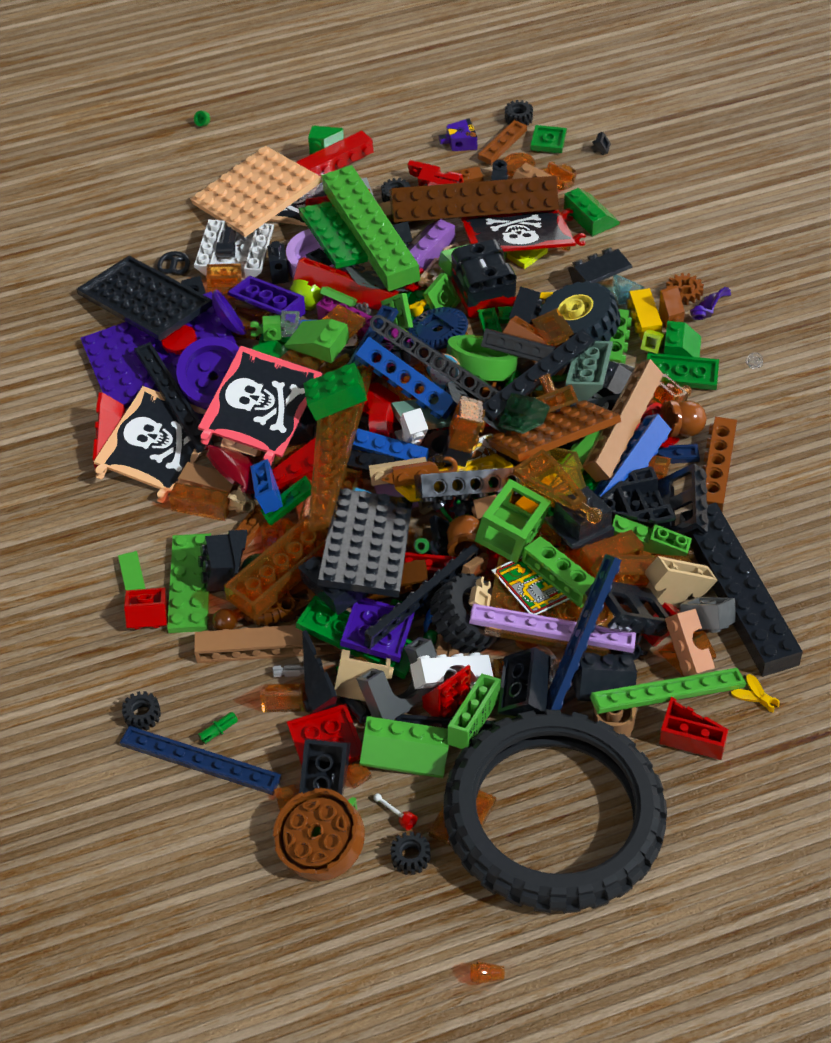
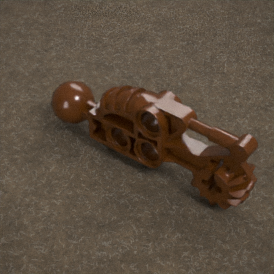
[212,569,310,630]

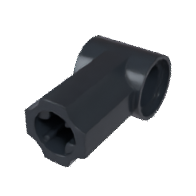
[216,227,237,258]

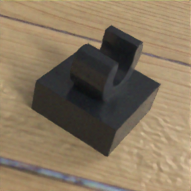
[591,132,611,155]

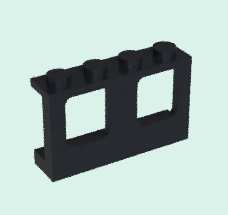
[657,463,709,535]
[585,582,670,637]

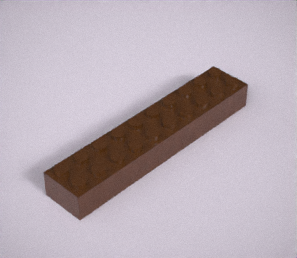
[389,176,559,224]

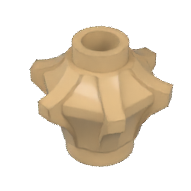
[227,486,255,514]

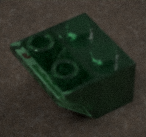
[497,393,550,434]

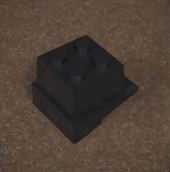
[544,486,615,549]
[198,530,250,600]

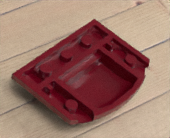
[204,445,255,495]

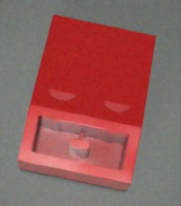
[422,664,471,718]

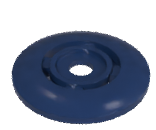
[408,307,468,350]

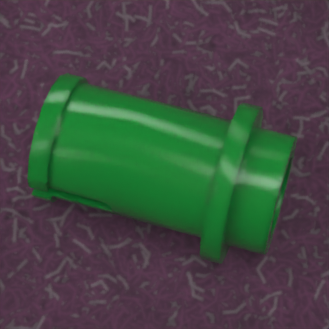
[414,538,429,554]

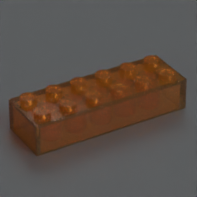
[224,515,328,621]

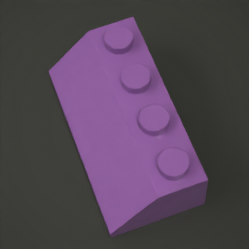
[407,219,455,270]

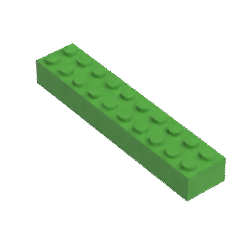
[321,165,420,292]

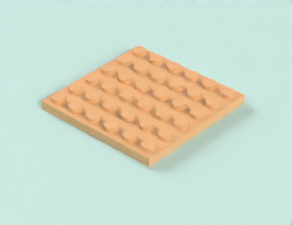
[190,146,322,237]

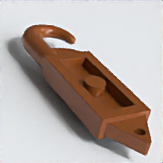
[381,457,458,487]

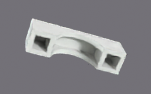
[394,408,428,446]
[410,652,494,689]

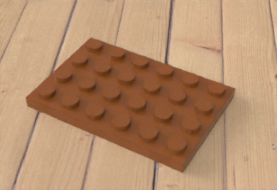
[488,400,621,462]

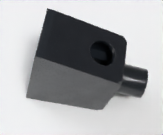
[267,241,289,284]

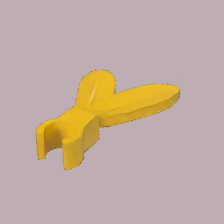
[731,674,780,713]

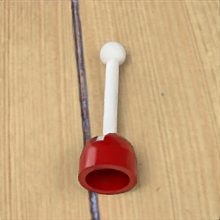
[373,793,418,831]

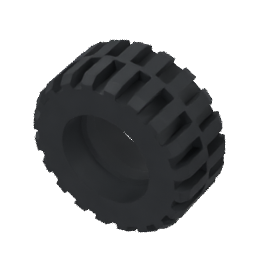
[430,573,508,654]

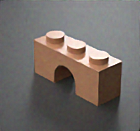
[665,609,715,677]

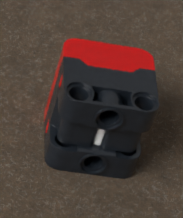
[451,239,517,318]

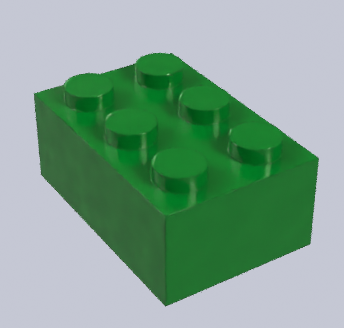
[303,363,367,421]

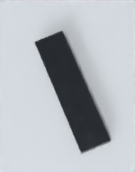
[481,328,556,362]

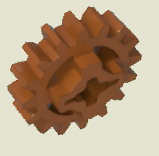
[666,273,704,305]

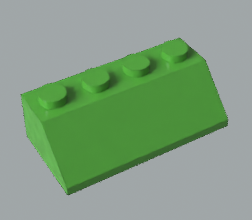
[359,716,449,778]

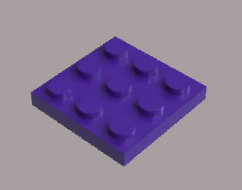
[340,597,415,663]

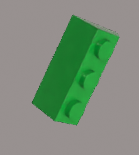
[564,188,620,237]

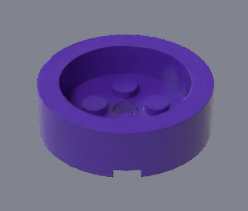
[176,337,239,410]

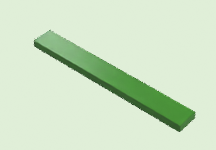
[590,668,746,714]

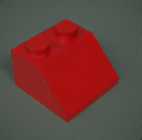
[124,587,167,630]

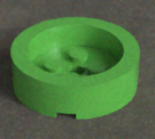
[446,335,519,381]

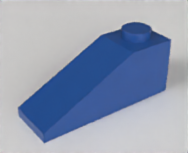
[250,459,283,514]

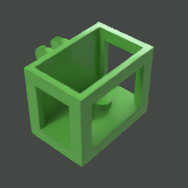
[475,479,551,564]

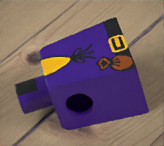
[439,118,478,151]

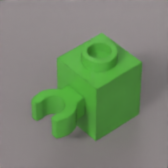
[250,315,282,341]

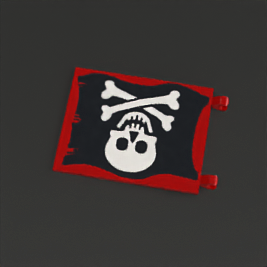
[461,208,586,252]

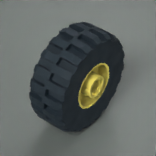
[538,281,621,344]

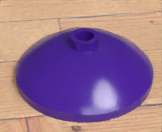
[212,289,247,335]

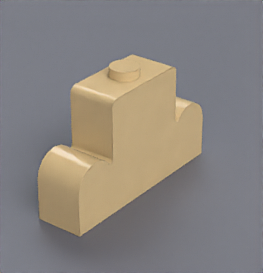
[645,556,718,608]

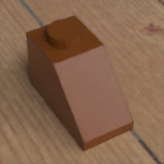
[658,285,685,327]

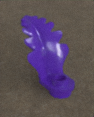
[690,287,731,320]

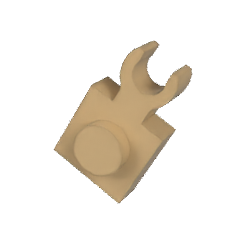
[469,577,491,606]

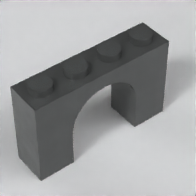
[356,637,446,720]

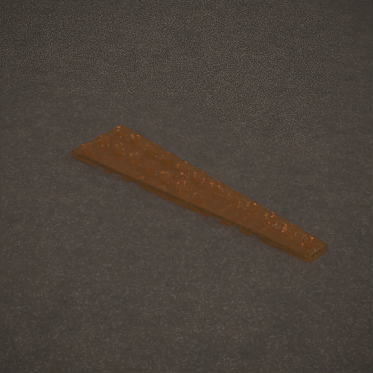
[308,365,374,532]

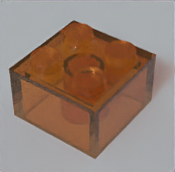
[449,396,485,453]

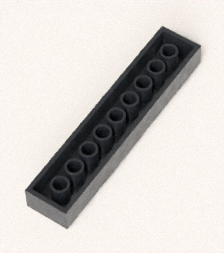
[679,503,803,677]

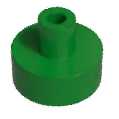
[194,111,210,127]

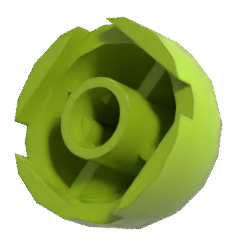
[289,279,324,311]

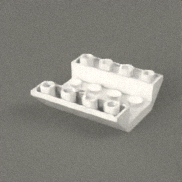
[194,220,274,283]

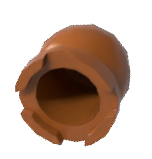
[660,400,707,437]
[447,515,487,557]

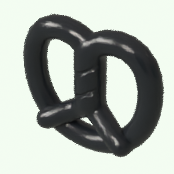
[157,251,190,275]

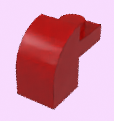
[369,402,396,439]

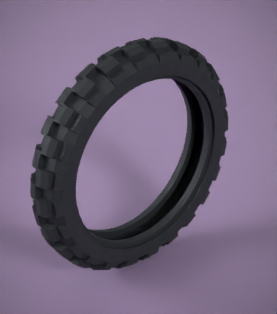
[443,710,667,913]

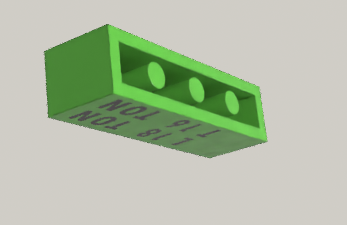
[448,673,501,749]

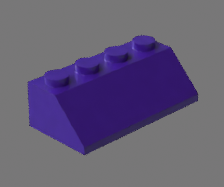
[228,275,306,322]

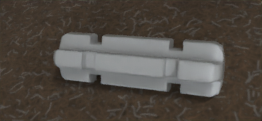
[273,664,304,677]

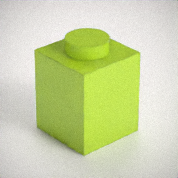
[640,329,666,354]

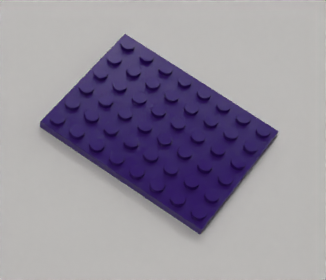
[81,291,238,409]

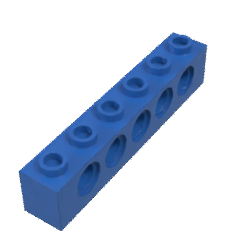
[356,337,459,420]

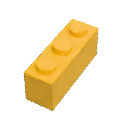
[626,288,662,340]

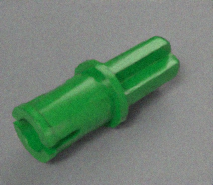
[198,712,238,745]

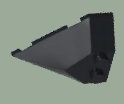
[601,466,676,525]

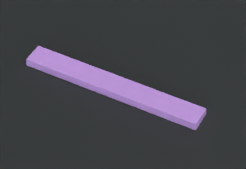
[469,604,636,653]

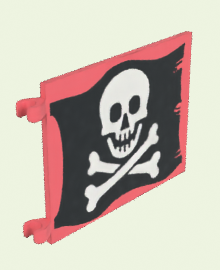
[198,346,322,465]

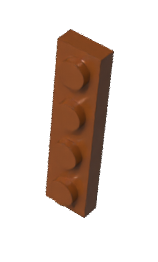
[478,120,527,165]

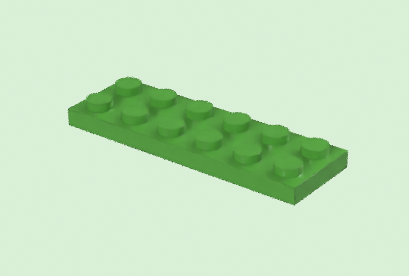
[167,533,211,633]

